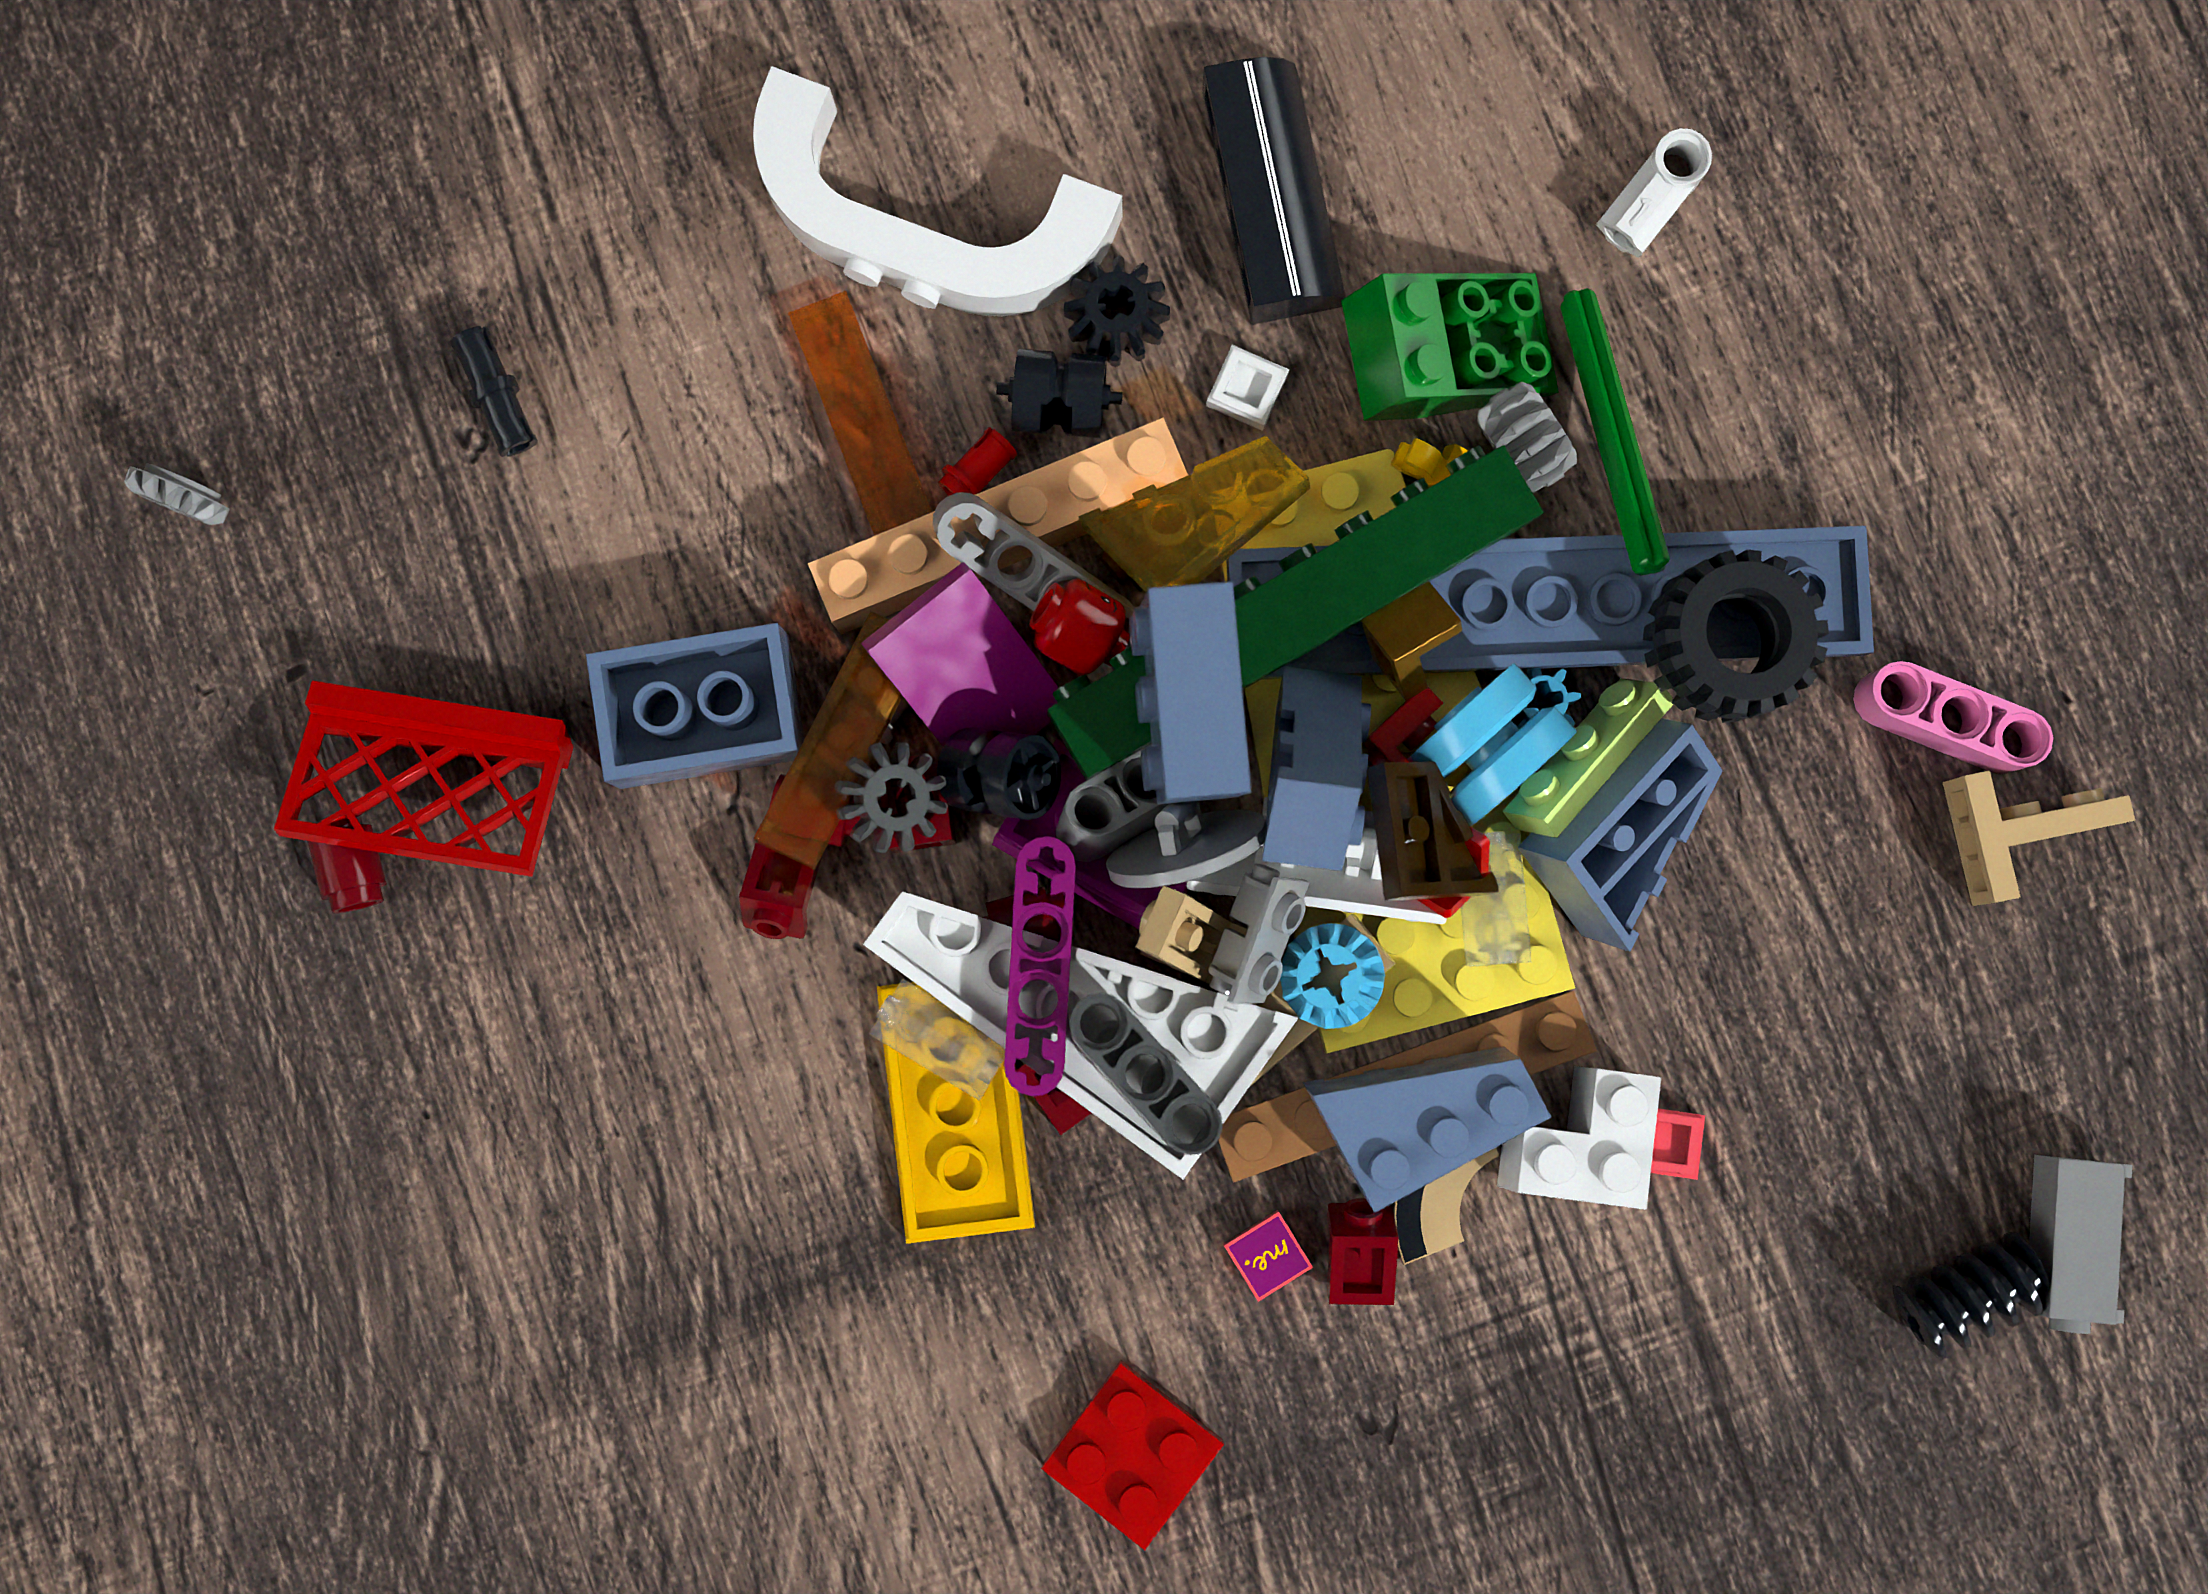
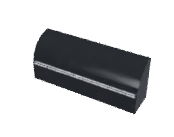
[1202,57,1346,325]

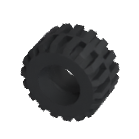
[1643,549,1829,723]

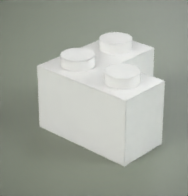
[1497,1066,1661,1210]

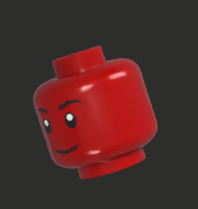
[1029,578,1130,675]

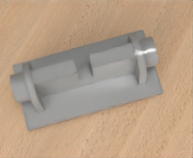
[1208,863,1310,1003]

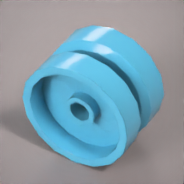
[1407,663,1577,826]

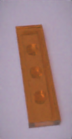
[788,291,932,536]
[754,611,903,870]

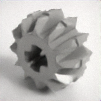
[1477,381,1577,493]

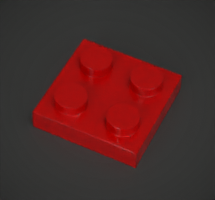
[1041,1360,1224,1550]

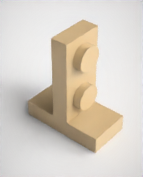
[1943,771,2135,906]
[1136,886,1259,1005]

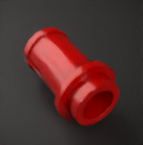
[938,427,1018,496]

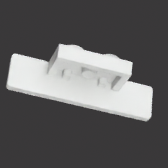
[1186,797,1447,924]

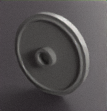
[1106,801,1266,888]

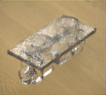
[1461,832,1532,967]
[869,978,1005,1101]

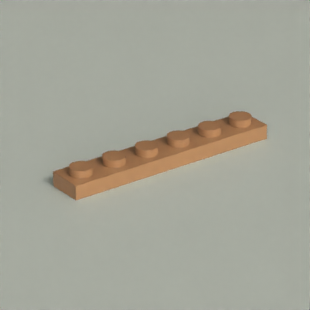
[1218,990,1597,1183]

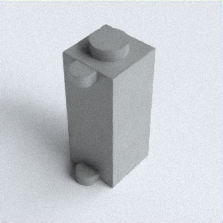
[2025,1155,2133,1334]

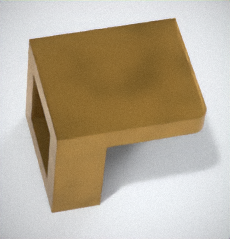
[1361,581,1462,701]

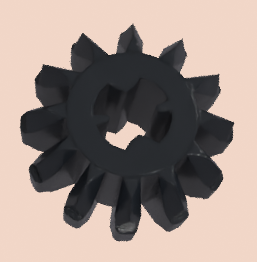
[1063,255,1170,367]

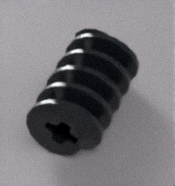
[1892,1232,2050,1360]

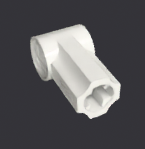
[1596,128,1712,258]

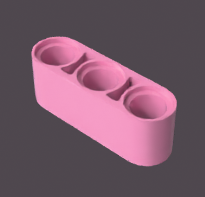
[1853,661,2053,774]

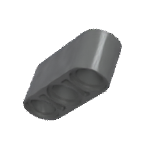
[1069,993,1223,1155]

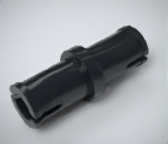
[450,326,538,457]

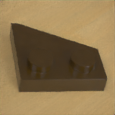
[1367,762,1499,901]

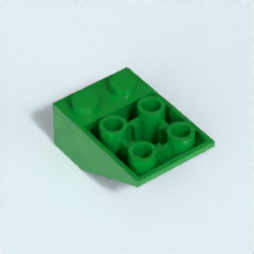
[1341,273,1559,421]

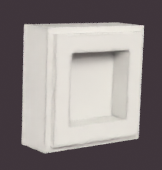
[1206,345,1289,431]

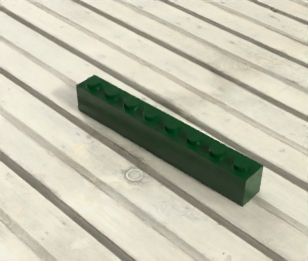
[1047,445,1544,781]

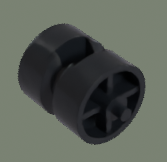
[996,348,1123,438]
[937,727,1061,820]

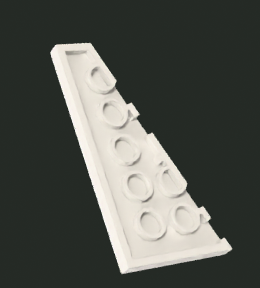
[863,891,1298,1179]

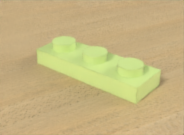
[1503,678,1673,838]

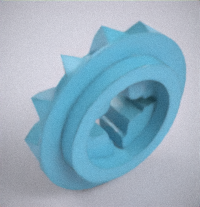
[1280,923,1385,1029]

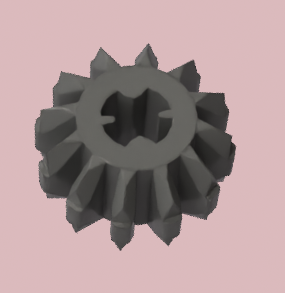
[835,742,947,853]

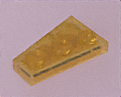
[1078,436,1310,592]

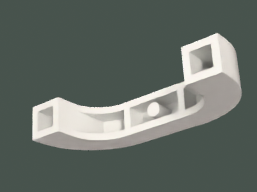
[753,66,1122,316]

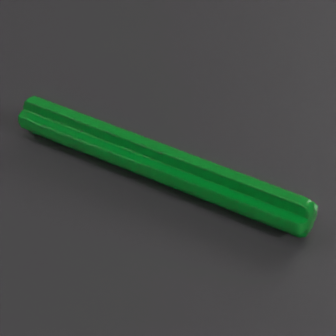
[1560,288,1670,576]

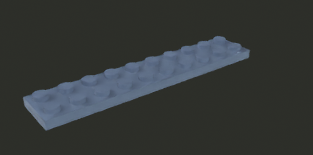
[1226,526,1874,680]

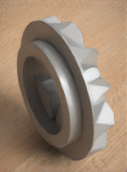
[124,463,230,525]

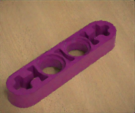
[1004,836,1076,1096]

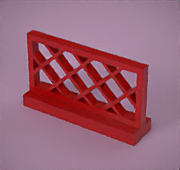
[274,680,574,877]

